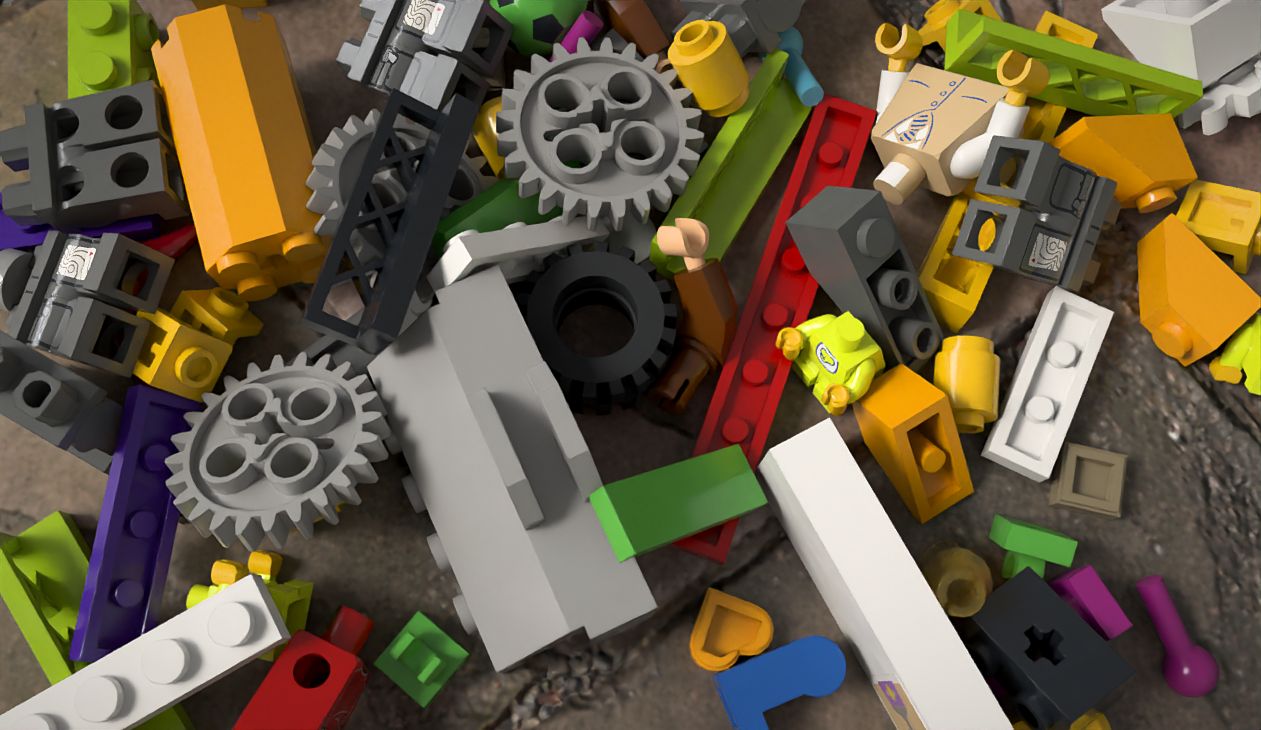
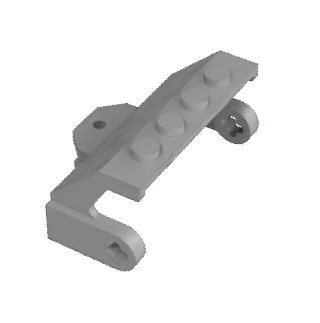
[367,265,658,674]

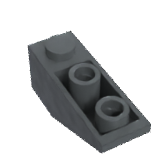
[785,185,945,373]

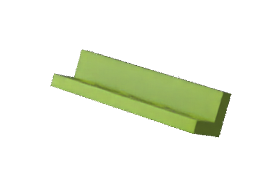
[944,8,1203,119]
[649,48,816,282]
[0,510,196,730]

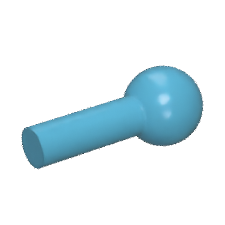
[758,26,824,107]

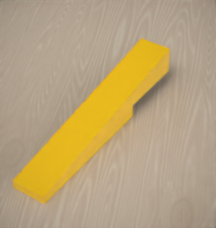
[917,11,1098,334]

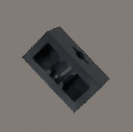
[960,566,1137,730]

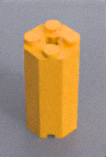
[151,4,338,301]

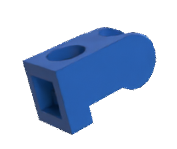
[712,635,846,730]

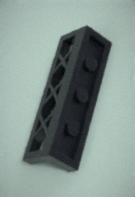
[299,88,480,355]

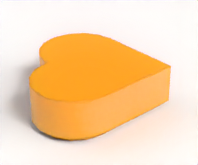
[689,587,774,672]

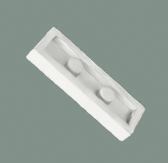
[426,215,610,291]
[981,286,1114,483]

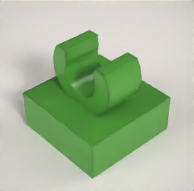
[988,513,1078,579]
[373,610,472,708]

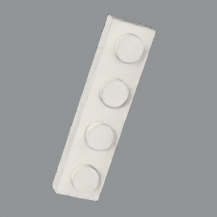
[0,574,291,730]

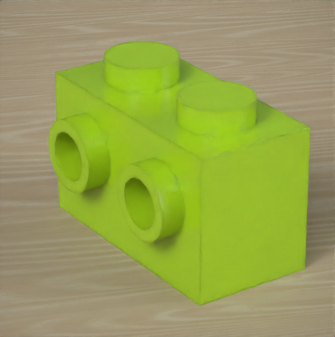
[68,0,161,99]

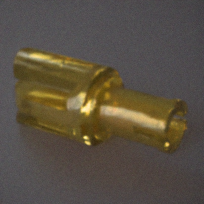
[920,540,993,617]

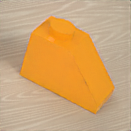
[1048,113,1198,213]
[1137,213,1261,367]
[851,363,974,524]

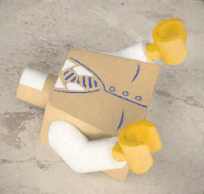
[871,23,1050,206]

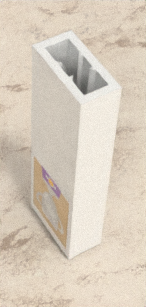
[754,417,1014,730]

